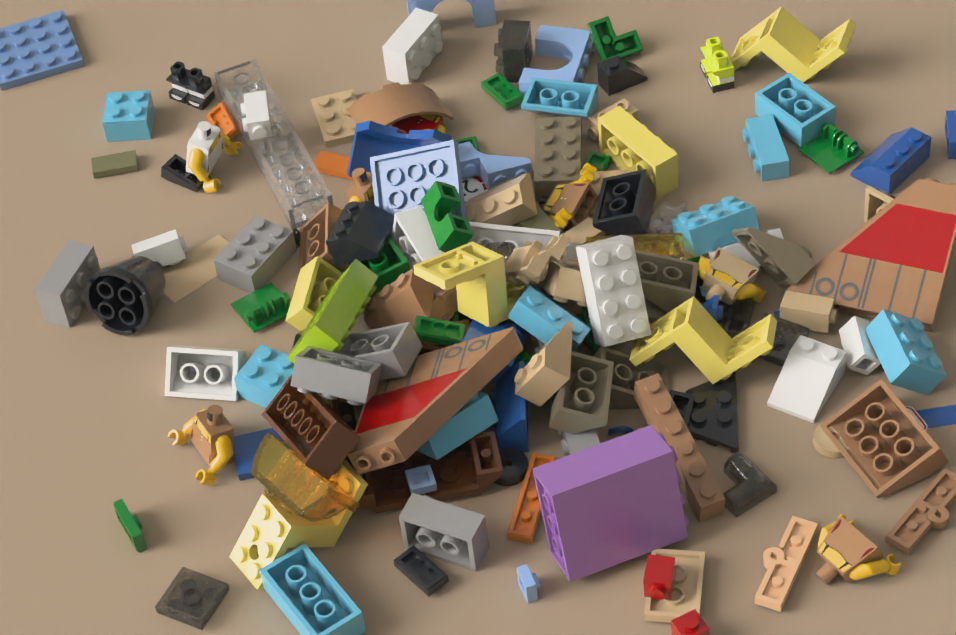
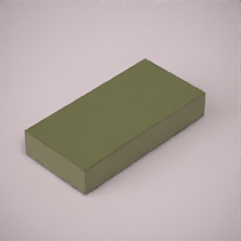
[91,150,139,179]

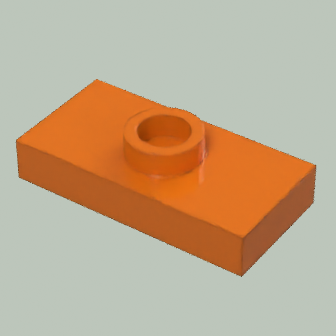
[206,101,241,141]

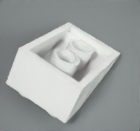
[767,335,847,423]

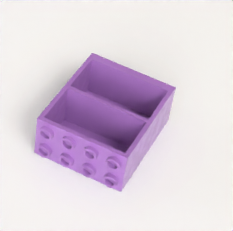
[532,425,689,582]

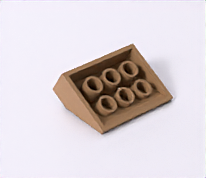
[820,379,949,499]

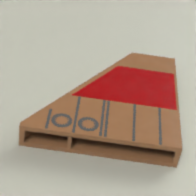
[787,178,956,332]
[347,327,523,475]

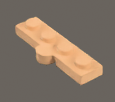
[755,516,818,612]

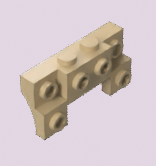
[504,234,570,287]

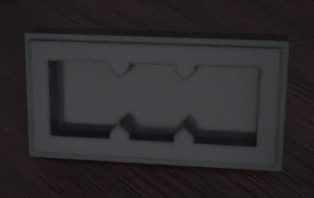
[393,545,449,597]

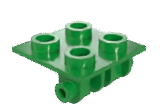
[798,122,864,174]
[230,283,290,333]

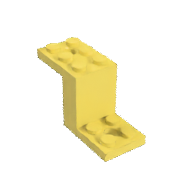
[730,6,856,82]
[414,242,528,327]
[629,296,777,384]
[229,459,368,590]

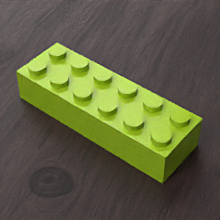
[287,259,379,363]

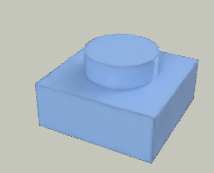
[405,464,437,495]
[517,564,540,604]

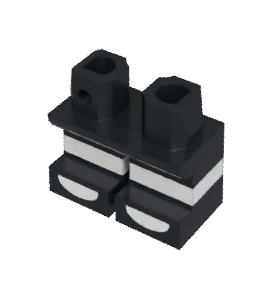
[166,61,215,110]

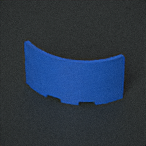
[347,121,452,178]

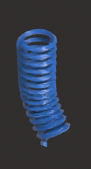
[608,425,634,436]

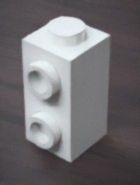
[240,90,273,140]
[131,229,187,266]
[839,316,881,375]

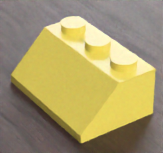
[285,256,343,331]

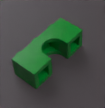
[421,180,474,252]

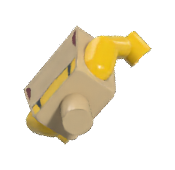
[698,247,768,305]

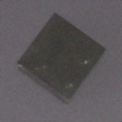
[494,20,533,83]

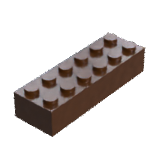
[261,374,361,480]

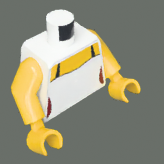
[186,121,243,193]

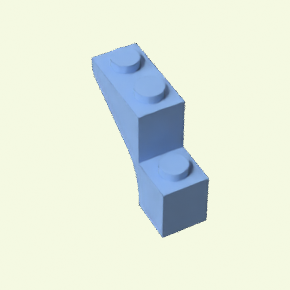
[458,141,532,190]

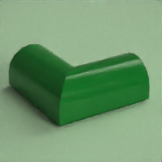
[587,16,643,62]

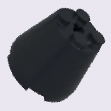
[84,256,165,335]

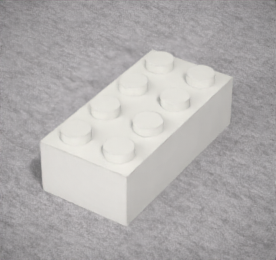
[576,235,651,347]

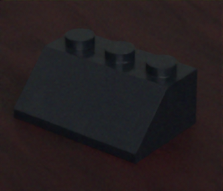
[592,169,656,239]
[326,201,394,266]

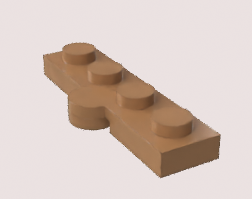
[885,467,956,555]

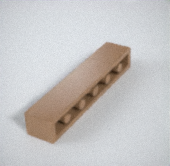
[634,373,725,523]

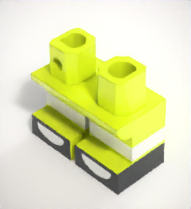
[700,37,734,93]

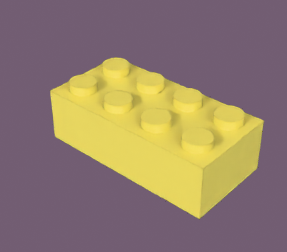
[598,106,679,200]

